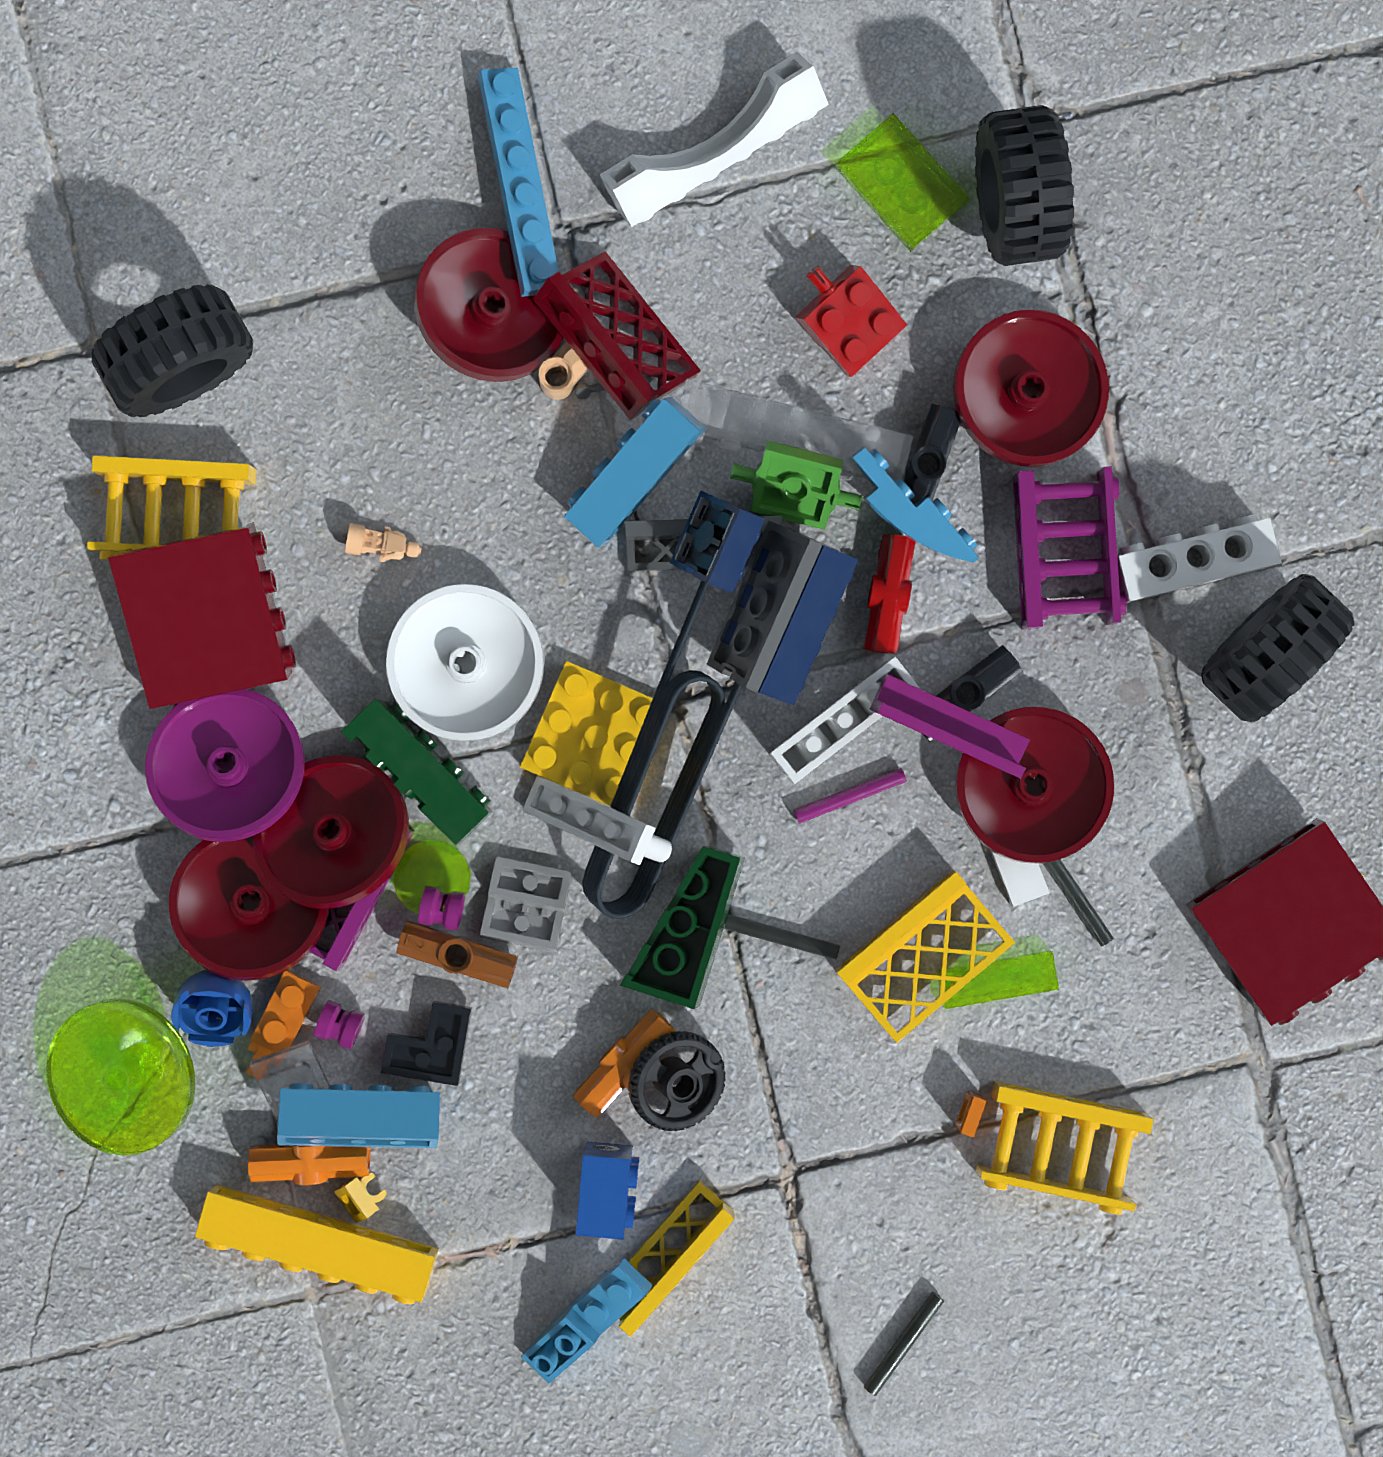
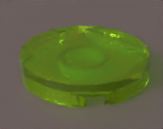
[393,839,472,914]

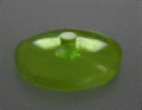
[46,998,195,1155]

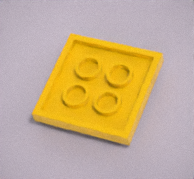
[520,661,653,806]

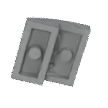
[480,856,572,953]

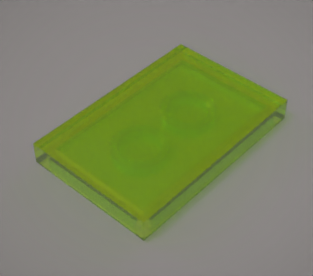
[835,113,970,252]

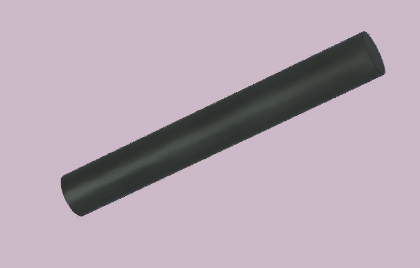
[1045,859,1114,946]
[724,914,840,960]
[864,1291,944,1396]

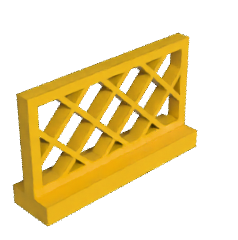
[835,870,1016,1043]

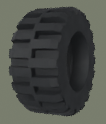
[975,105,1074,266]
[92,284,253,418]
[1201,574,1355,722]

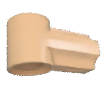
[539,341,588,400]

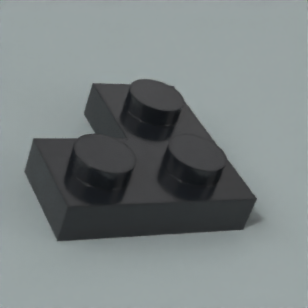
[381,1001,473,1086]

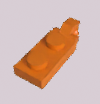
[246,970,322,1080]

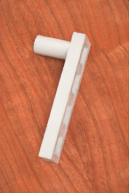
[522,775,672,865]

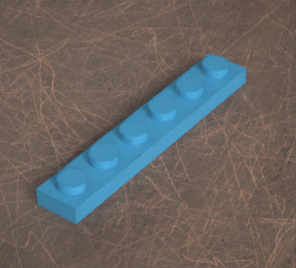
[478,67,559,297]

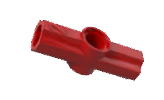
[863,534,916,655]

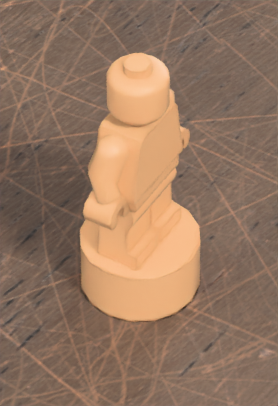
[345,523,422,562]

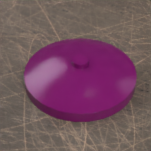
[145,689,305,842]

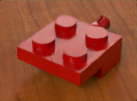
[795,265,908,377]

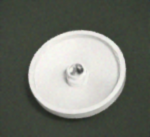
[386,584,544,741]

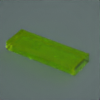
[937,950,1059,1009]

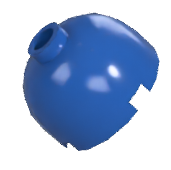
[171,970,253,1047]

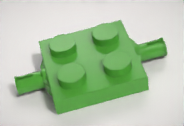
[730,441,863,530]

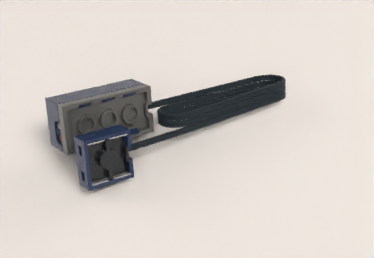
[582,491,858,919]

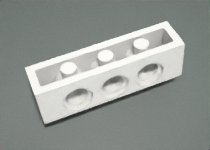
[1117,514,1282,603]
[769,656,920,784]

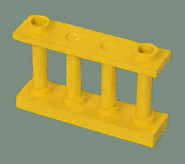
[87,456,257,561]
[975,1081,1154,1215]

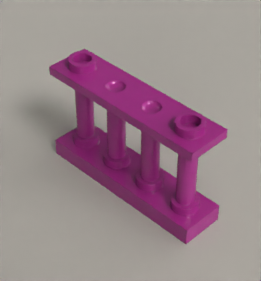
[1012,466,1126,630]

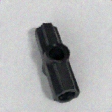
[903,403,961,504]
[922,645,1023,742]

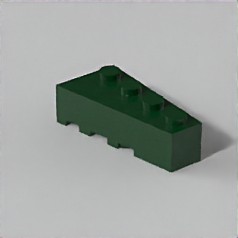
[341,699,493,845]
[620,846,745,1009]

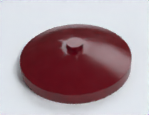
[414,228,564,382]
[953,310,1109,467]
[955,707,1114,864]
[254,755,409,909]
[169,836,329,981]

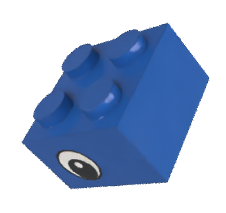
[576,1141,640,1240]

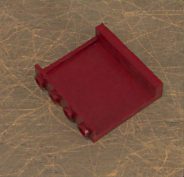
[108,522,296,709]
[1186,818,1383,1026]

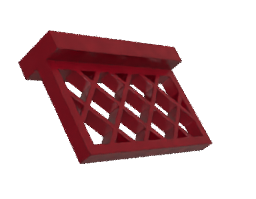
[533,251,701,421]

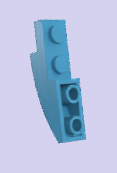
[849,447,979,563]
[521,1258,652,1384]

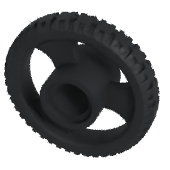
[628,1031,726,1131]

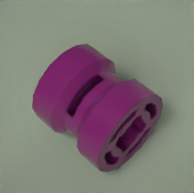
[418,885,465,931]
[314,1000,365,1050]

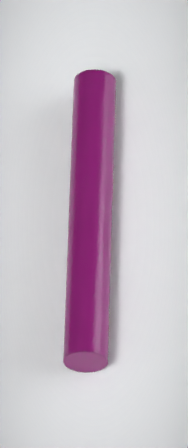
[793,768,907,824]

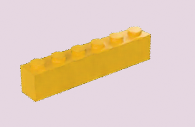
[195,1184,439,1304]

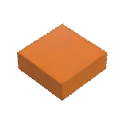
[955,1090,987,1138]

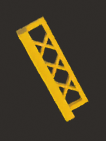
[619,1180,735,1337]

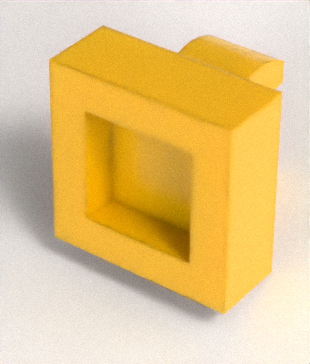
[334,1173,387,1223]

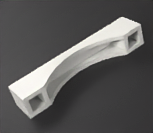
[600,52,829,227]

